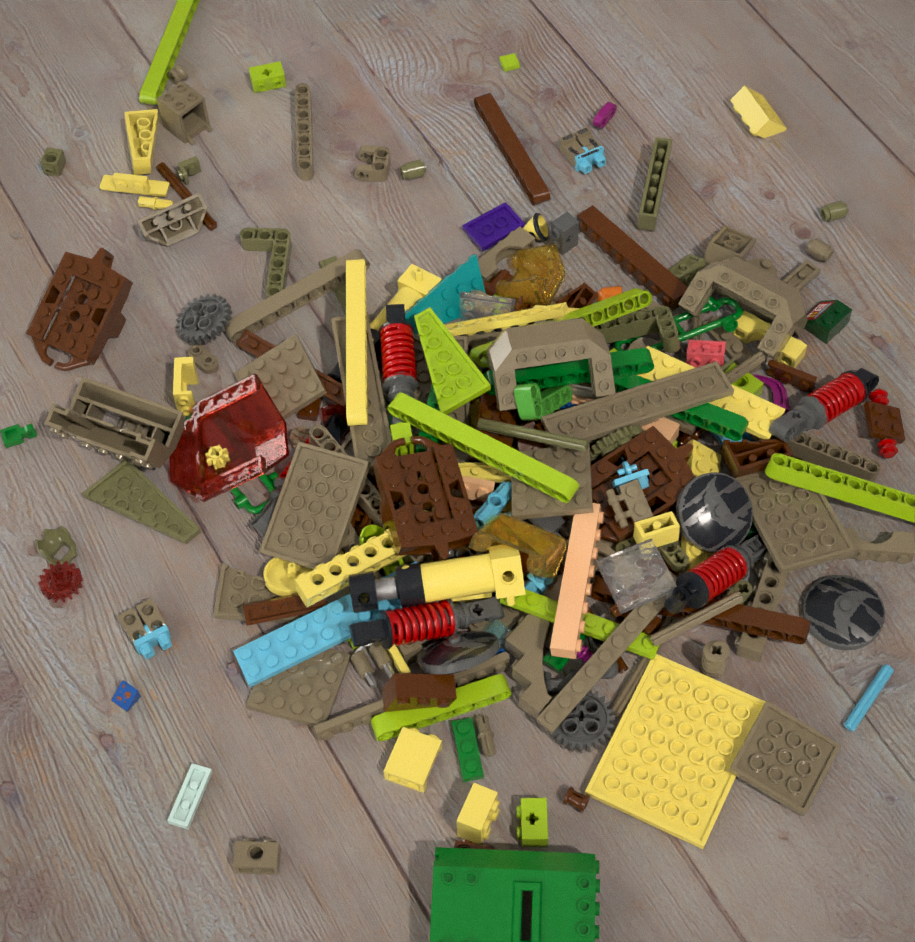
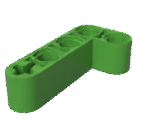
[514,383,573,421]

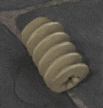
[700,641,730,678]

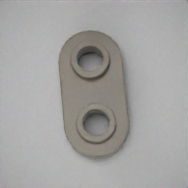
[188,345,219,374]

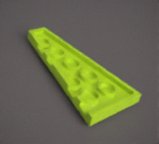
[414,307,491,415]

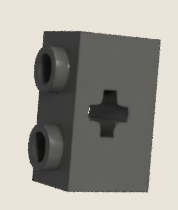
[550,211,579,255]

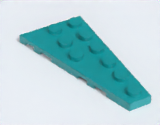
[405,254,486,335]

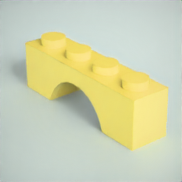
[733,310,807,368]

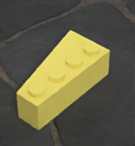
[124,109,159,175]

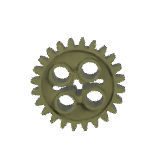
[590,424,644,465]

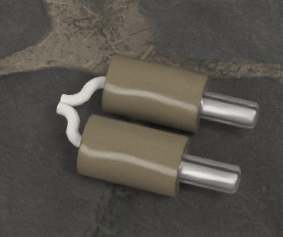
[350,642,394,688]

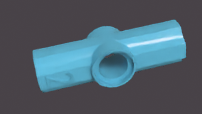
[474,481,512,531]

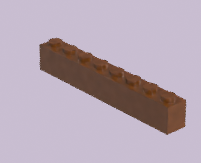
[577,205,688,311]

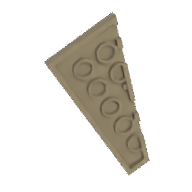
[214,563,331,623]

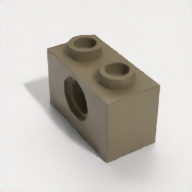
[233,839,281,875]

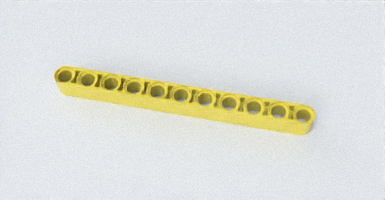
[346,259,368,426]

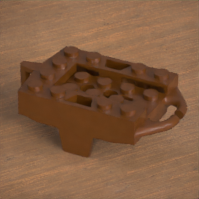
[26,248,133,371]
[573,426,695,544]
[373,436,479,562]

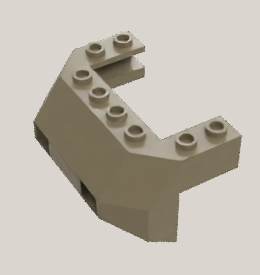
[678,256,808,361]
[487,318,615,411]
[44,377,184,470]

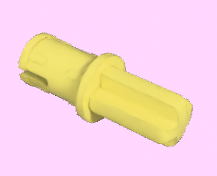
[138,196,173,210]

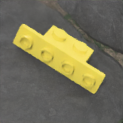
[100,173,170,197]

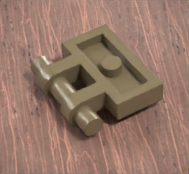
[606,479,653,529]

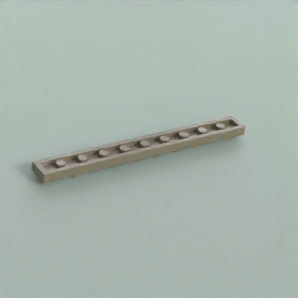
[536,570,677,734]
[313,651,509,741]

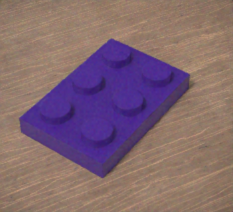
[462,202,526,252]

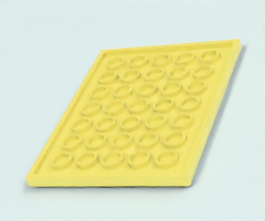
[585,654,766,849]

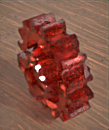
[39,561,83,603]

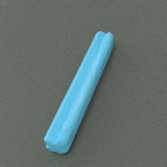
[844,664,894,731]

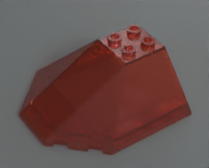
[169,374,289,502]

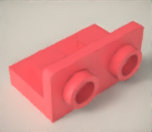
[686,340,726,368]

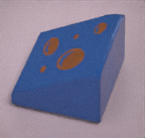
[112,680,141,712]

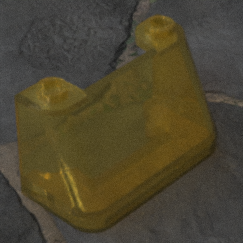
[496,243,565,306]
[468,513,566,578]

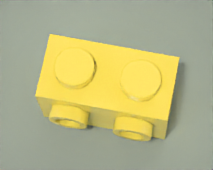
[633,511,680,552]

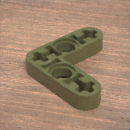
[615,537,689,573]

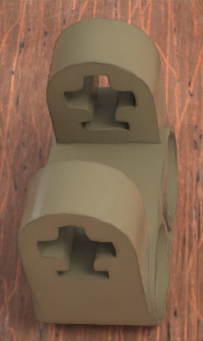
[354,145,391,182]

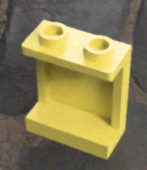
[173,357,199,416]
[384,727,442,793]

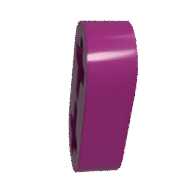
[593,102,617,129]

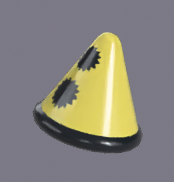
[523,213,549,241]

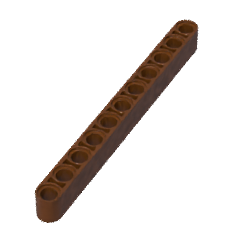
[590,575,811,645]

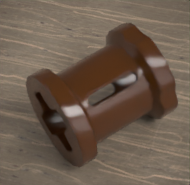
[563,786,590,813]

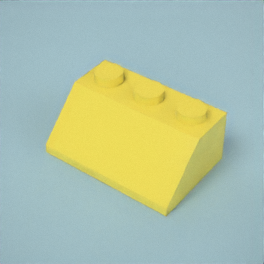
[731,85,787,138]

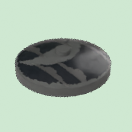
[676,472,753,552]
[802,575,885,650]
[417,631,499,674]

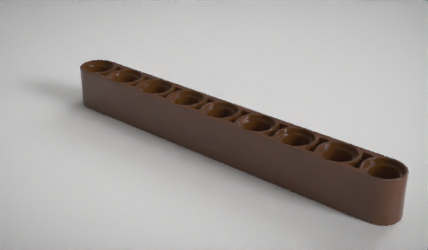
[474,93,550,206]

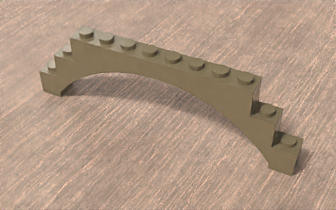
[504,539,681,719]

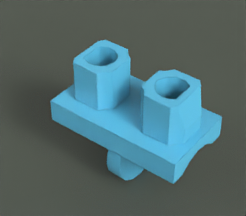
[611,461,649,494]
[524,569,554,595]

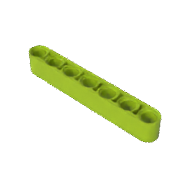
[370,674,512,741]

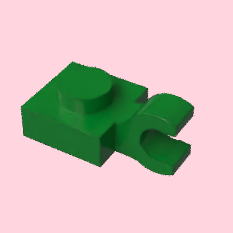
[1,424,37,448]

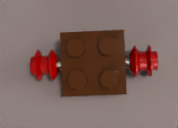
[864,389,905,458]

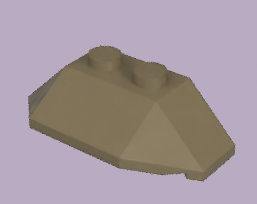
[137,192,207,247]

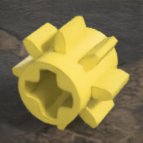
[205,445,230,470]

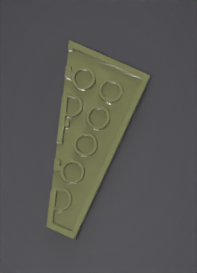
[82,459,201,544]

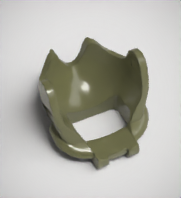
[35,526,78,567]

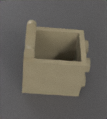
[157,81,213,145]

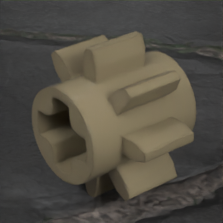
[290,425,310,448]

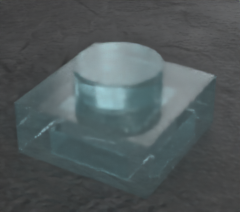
[486,619,510,647]

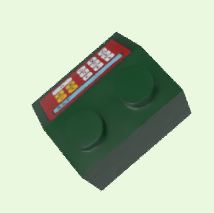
[804,300,852,344]

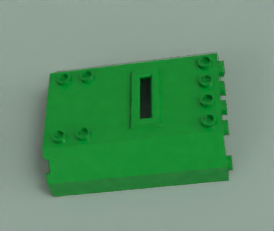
[430,847,600,942]

